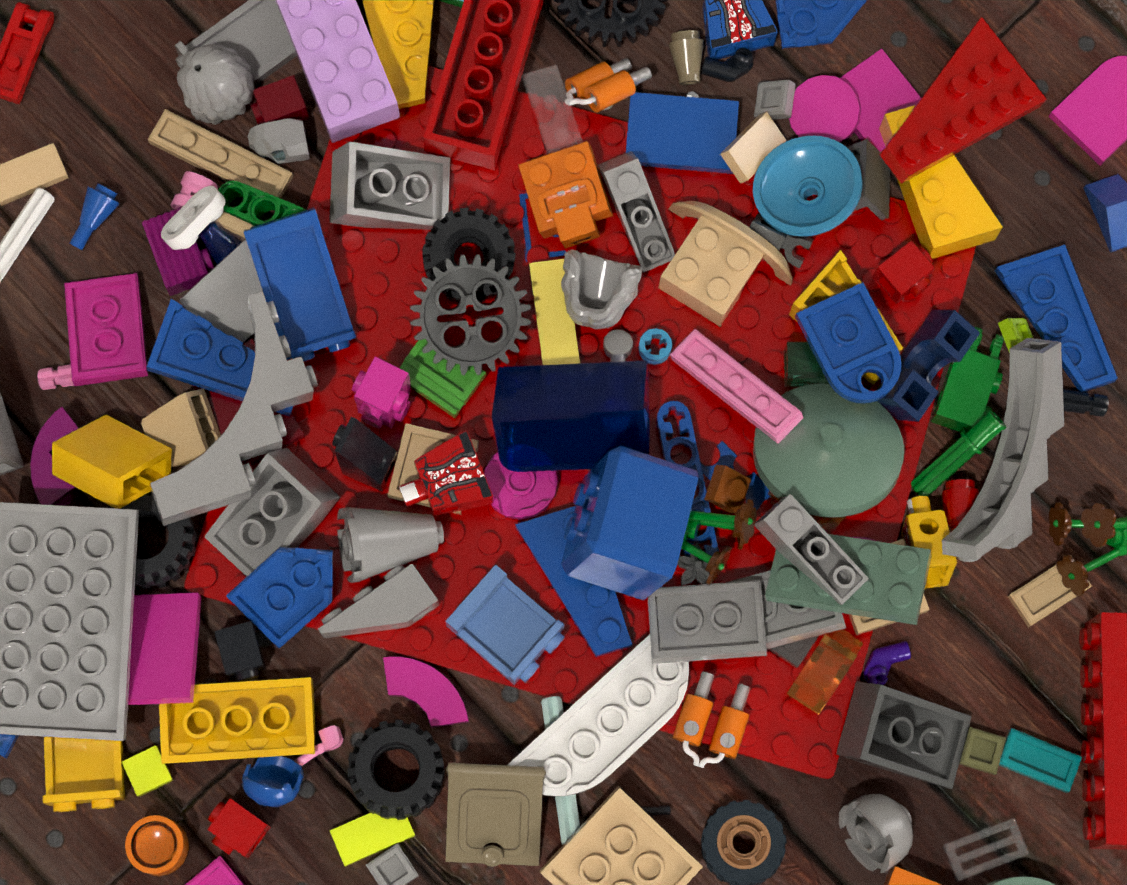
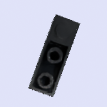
[332,417,398,492]

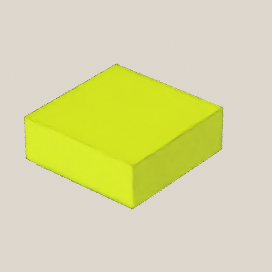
[122,745,173,797]

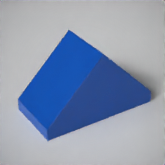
[1083,174,1127,253]

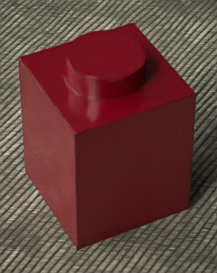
[250,75,309,125]

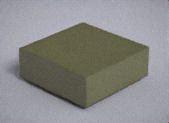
[959,727,1006,775]

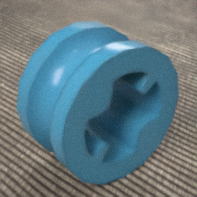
[638,328,672,365]

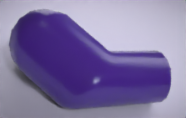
[864,641,911,685]

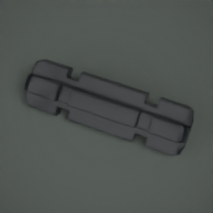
[1063,389,1109,417]

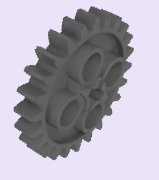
[410,254,531,376]

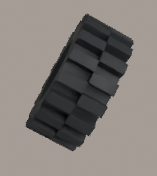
[422,208,515,302]

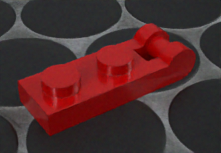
[0,2,54,105]

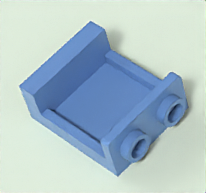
[445,565,565,686]

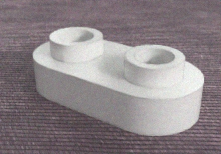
[161,186,225,250]

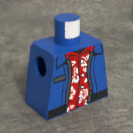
[702,0,778,60]

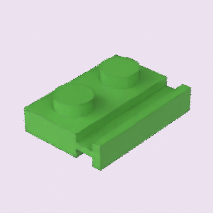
[400,339,486,418]

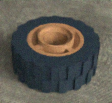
[701,800,786,885]

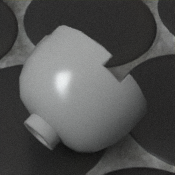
[839,794,913,873]

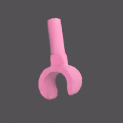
[295,725,343,766]

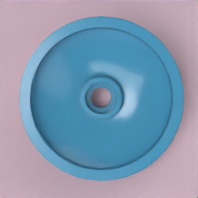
[753,136,863,237]

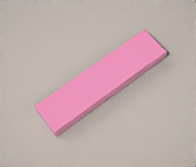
[670,329,804,444]

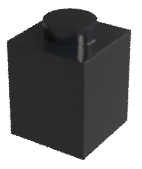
[214,621,266,682]

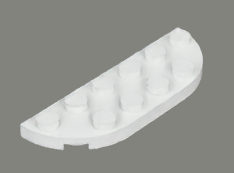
[508,634,689,797]

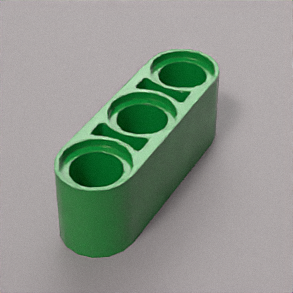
[218,180,306,226]

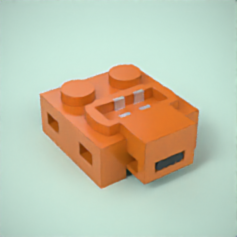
[519,141,613,248]

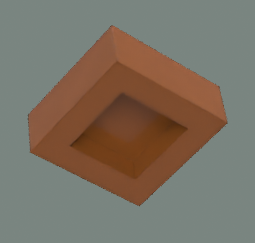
[704,465,751,514]

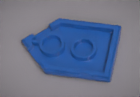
[775,0,867,49]
[226,547,333,648]

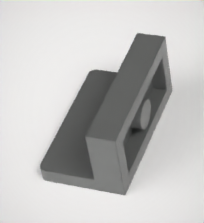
[847,139,890,220]

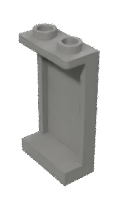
[175,0,297,87]

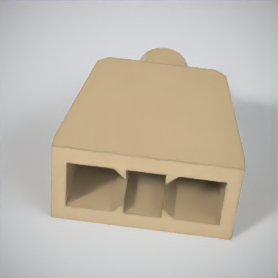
[141,388,221,468]

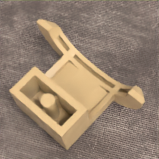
[659,201,793,327]

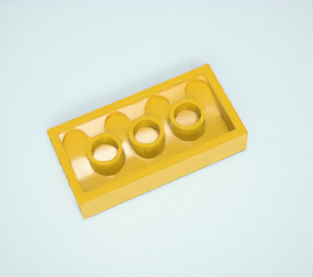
[159,677,315,764]

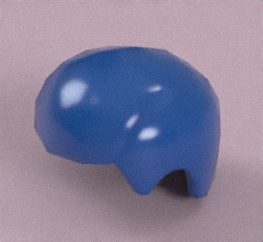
[242,756,304,807]

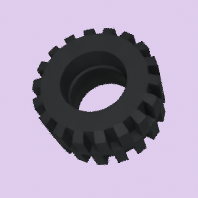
[108,492,197,589]
[347,720,445,820]

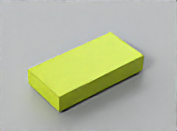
[330,813,415,867]

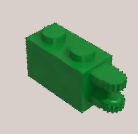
[931,327,1004,432]

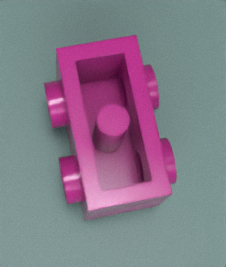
[352,357,412,429]

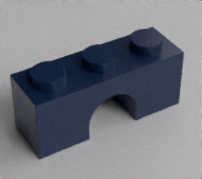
[877,310,980,422]

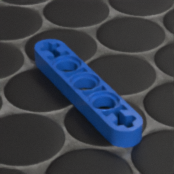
[657,401,719,557]

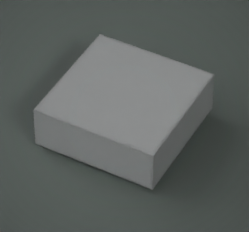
[754,80,796,120]
[366,843,419,885]

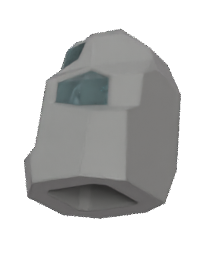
[248,118,310,164]

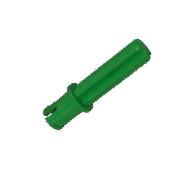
[911,410,1007,496]

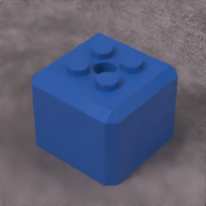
[561,446,699,601]

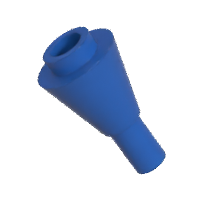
[69,184,120,250]

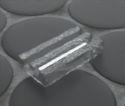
[942,818,1029,881]

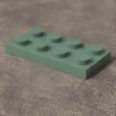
[765,534,932,625]

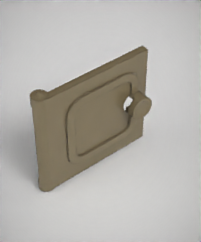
[445,762,546,867]

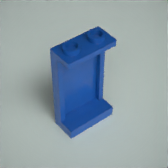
[243,208,356,362]

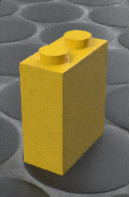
[52,415,172,509]

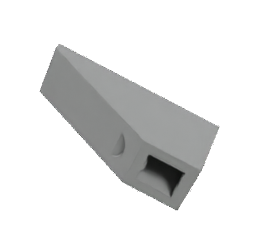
[598,151,675,273]
[754,494,869,605]
[318,564,439,638]

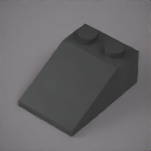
[836,682,972,789]

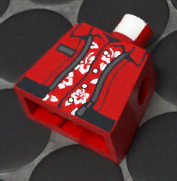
[399,430,493,515]

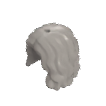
[177,44,255,125]
[561,249,642,329]

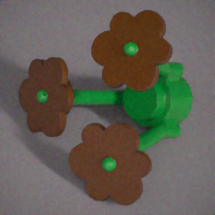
[681,499,757,586]
[1048,502,1127,597]

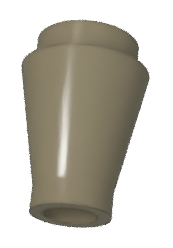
[668,30,704,85]

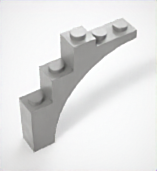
[150,291,318,526]
[942,338,1064,562]

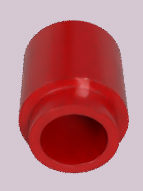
[942,479,979,532]

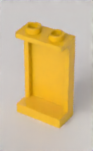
[42,737,125,812]

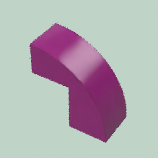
[30,407,81,506]

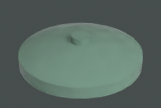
[753,384,904,517]

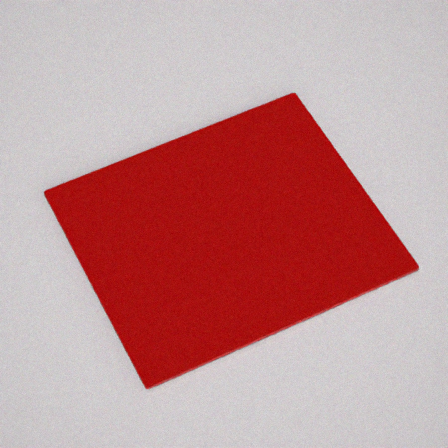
[184,66,976,779]

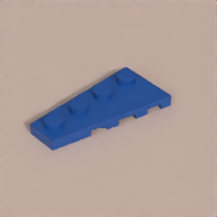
[994,245,1118,392]

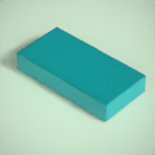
[999,728,1082,793]

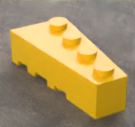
[879,105,1003,259]

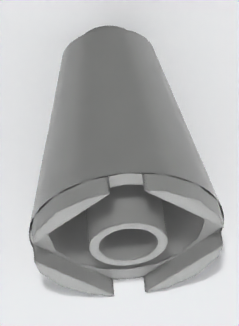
[337,507,444,583]

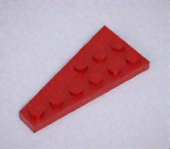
[879,17,1047,184]

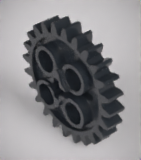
[554,0,668,47]

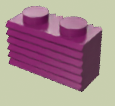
[142,207,214,296]

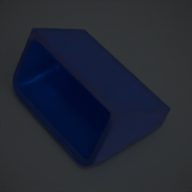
[492,360,650,472]

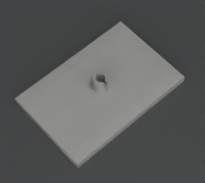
[0,502,139,741]

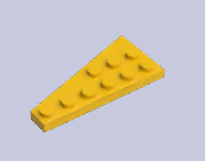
[362,0,434,109]

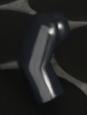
[700,48,754,82]

